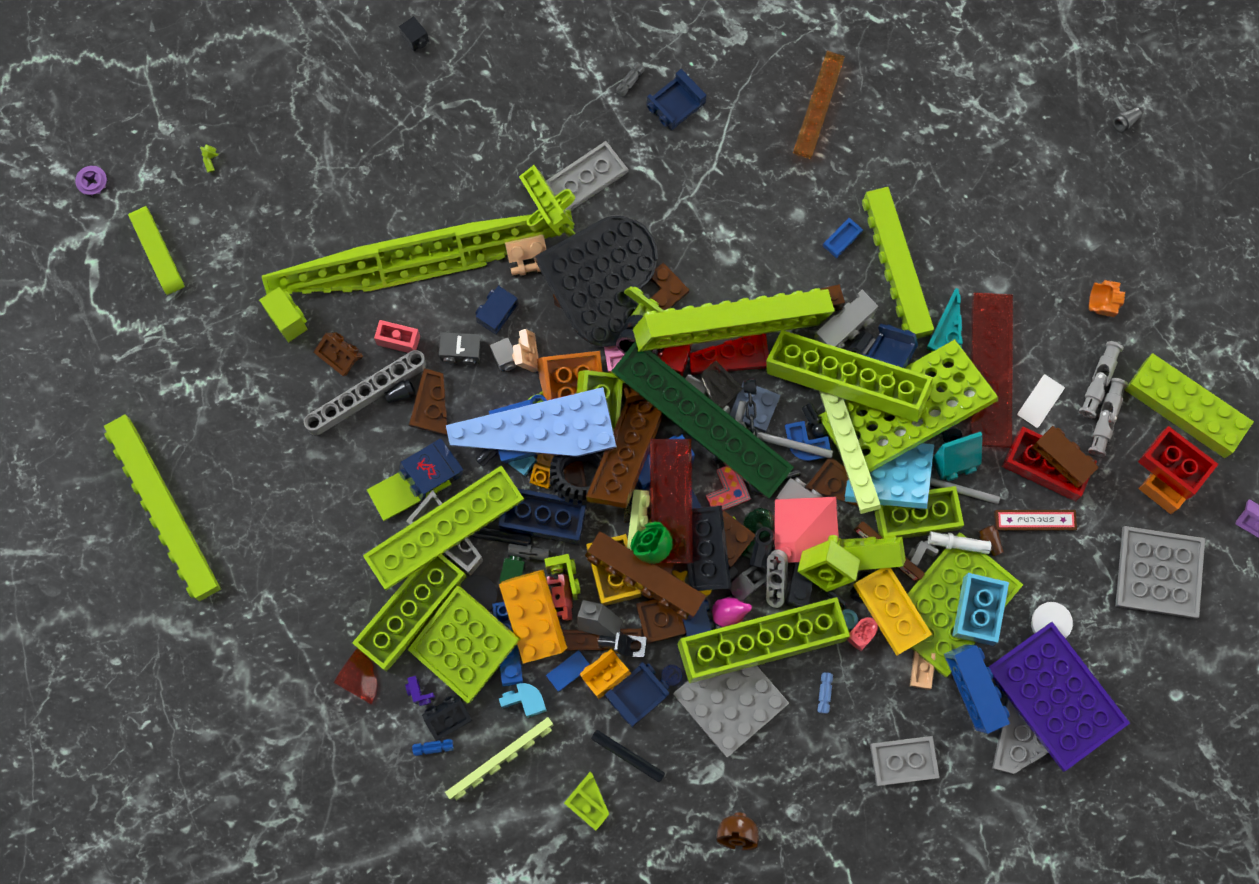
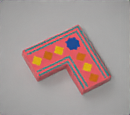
[706,466,751,511]

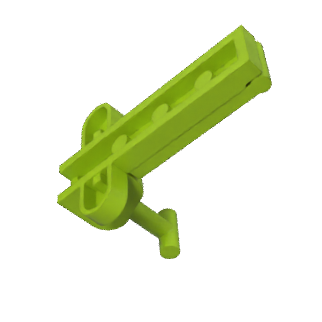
[519,165,576,237]

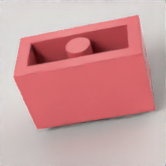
[374,320,420,353]

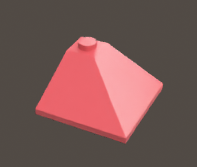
[775,496,839,563]

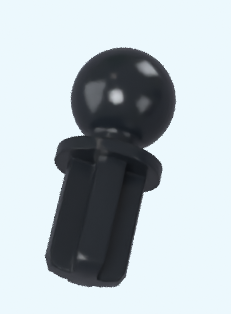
[802,403,827,438]

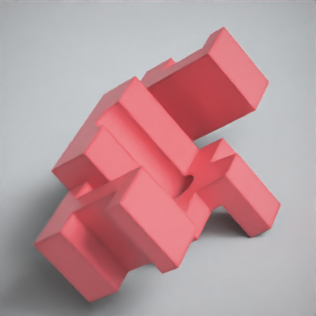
[547,574,573,620]

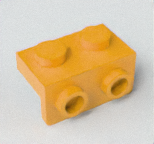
[580,649,631,699]

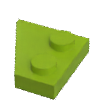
[564,772,609,831]

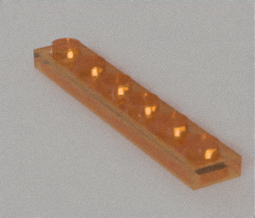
[793,51,845,159]

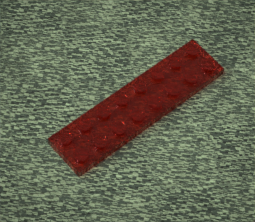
[971,292,1013,448]

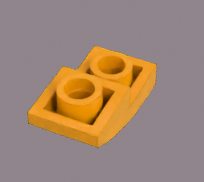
[529,453,557,489]

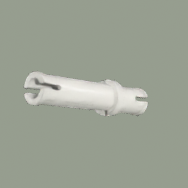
[928,531,991,554]

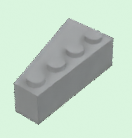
[406,491,483,576]

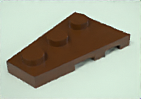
[409,368,448,436]
[805,458,858,507]

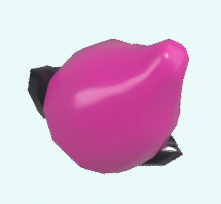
[712,594,752,629]

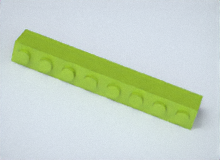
[862,187,934,339]

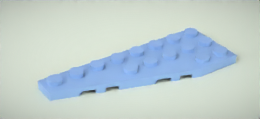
[446,387,617,457]

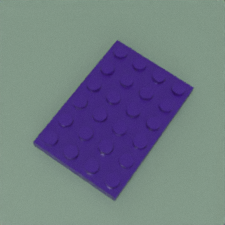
[989,622,1130,772]

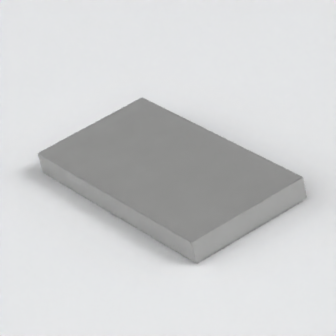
[546,141,628,210]

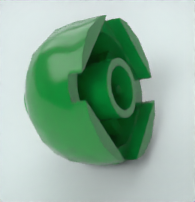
[630,522,673,564]

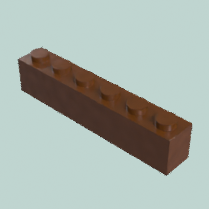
[585,531,706,620]

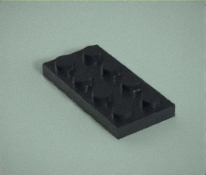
[681,505,731,591]

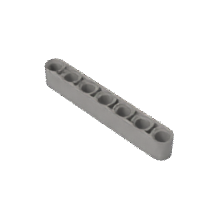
[304,350,426,435]

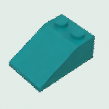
[933,432,982,481]

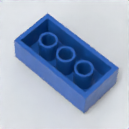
[944,644,1010,734]

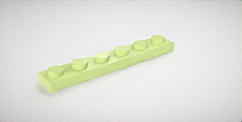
[445,717,554,801]

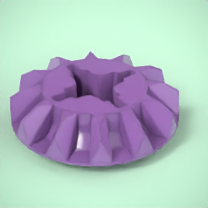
[75,166,108,196]

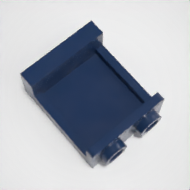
[646,69,707,131]
[862,324,918,368]
[605,662,670,728]

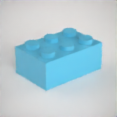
[952,573,1009,646]

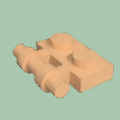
[505,235,546,276]

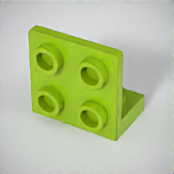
[544,554,581,600]

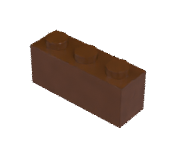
[1032,426,1098,488]

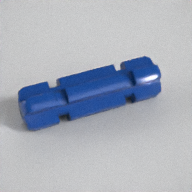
[412,739,454,756]

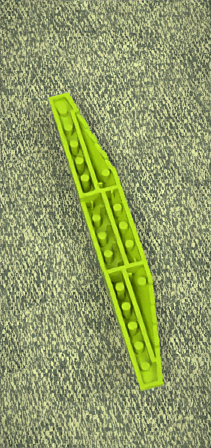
[262,210,574,294]

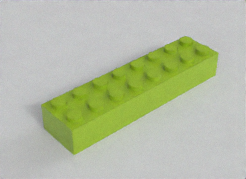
[766,330,933,422]
[677,597,850,684]

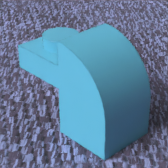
[499,683,547,718]

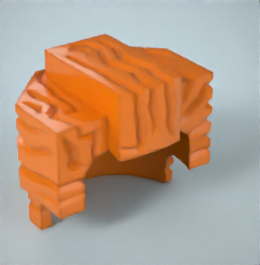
[1089,280,1125,317]

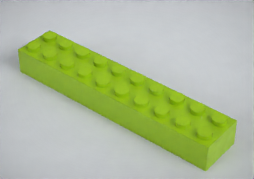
[633,288,834,352]

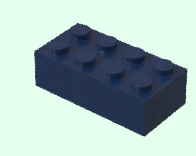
[499,488,587,545]

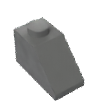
[728,566,774,601]
[577,600,623,637]

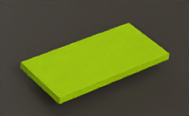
[367,473,451,521]

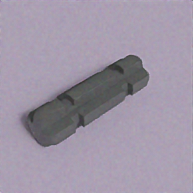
[616,63,644,96]

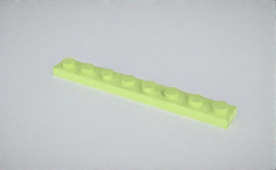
[819,391,881,514]

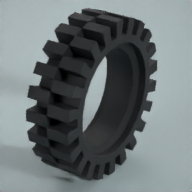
[549,451,605,505]

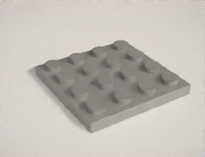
[1115,526,1205,619]
[673,666,789,758]

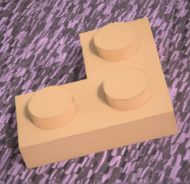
[512,329,539,372]

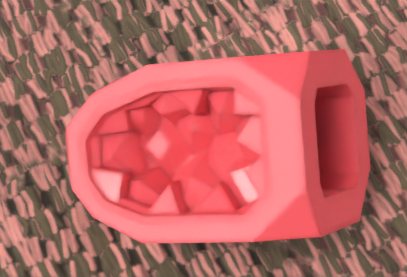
[847,617,878,651]

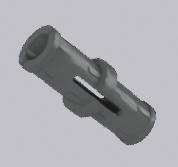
[508,543,550,561]

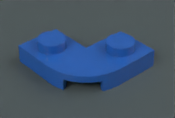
[785,421,831,461]

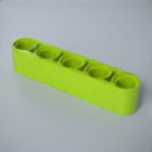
[128,206,185,295]

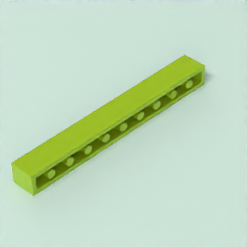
[104,414,221,601]

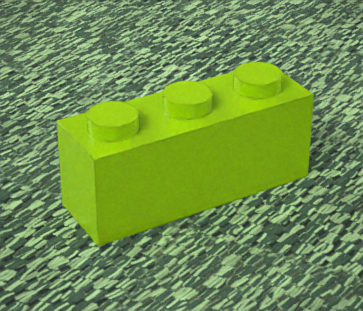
[840,535,906,570]

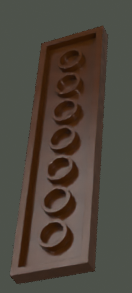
[586,399,664,508]

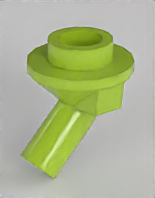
[200,144,219,173]

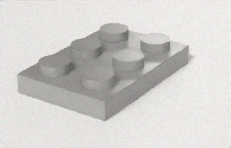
[870,736,939,786]

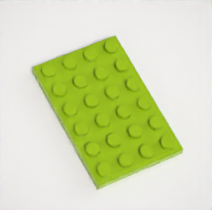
[907,532,1023,678]

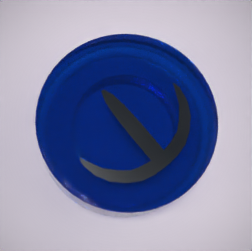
[661,665,682,686]

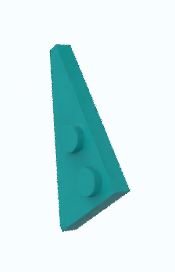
[927,288,963,351]

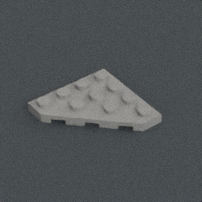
[992,698,1049,774]

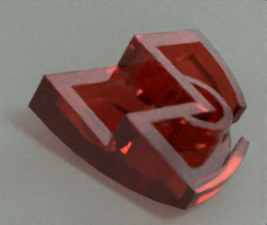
[334,648,377,704]

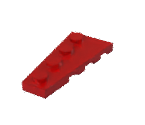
[689,333,769,375]

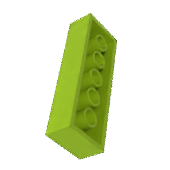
[1125,353,1254,458]
[352,554,467,672]

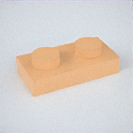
[910,651,936,690]

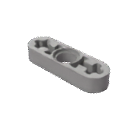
[766,550,788,608]

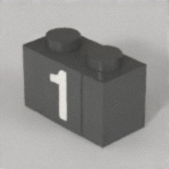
[439,332,482,365]

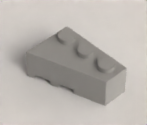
[814,289,878,349]

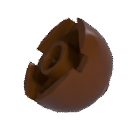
[716,812,759,850]

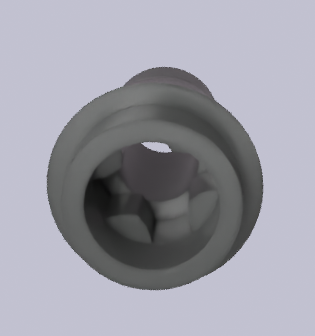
[1113,108,1142,132]

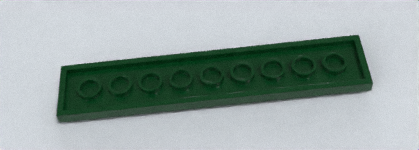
[611,341,794,499]

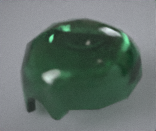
[743,508,775,539]

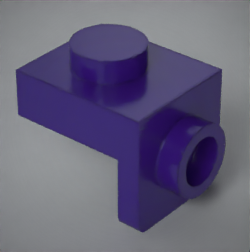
[405,676,435,706]

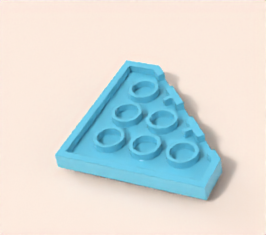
[845,443,934,509]

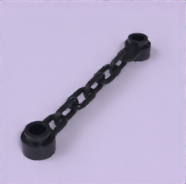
[743,379,762,495]

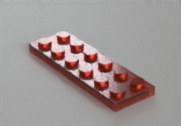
[650,439,693,563]

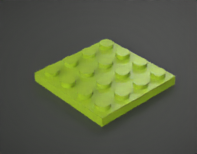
[408,586,520,703]

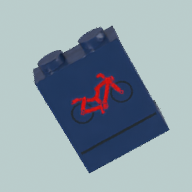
[399,438,463,501]

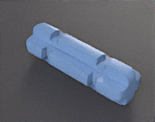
[818,672,833,714]

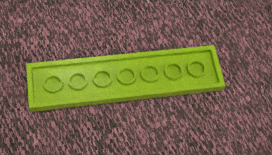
[363,465,524,591]

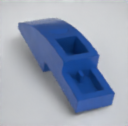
[492,602,523,686]

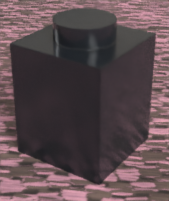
[398,16,429,51]

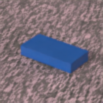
[823,218,863,258]
[546,650,590,692]

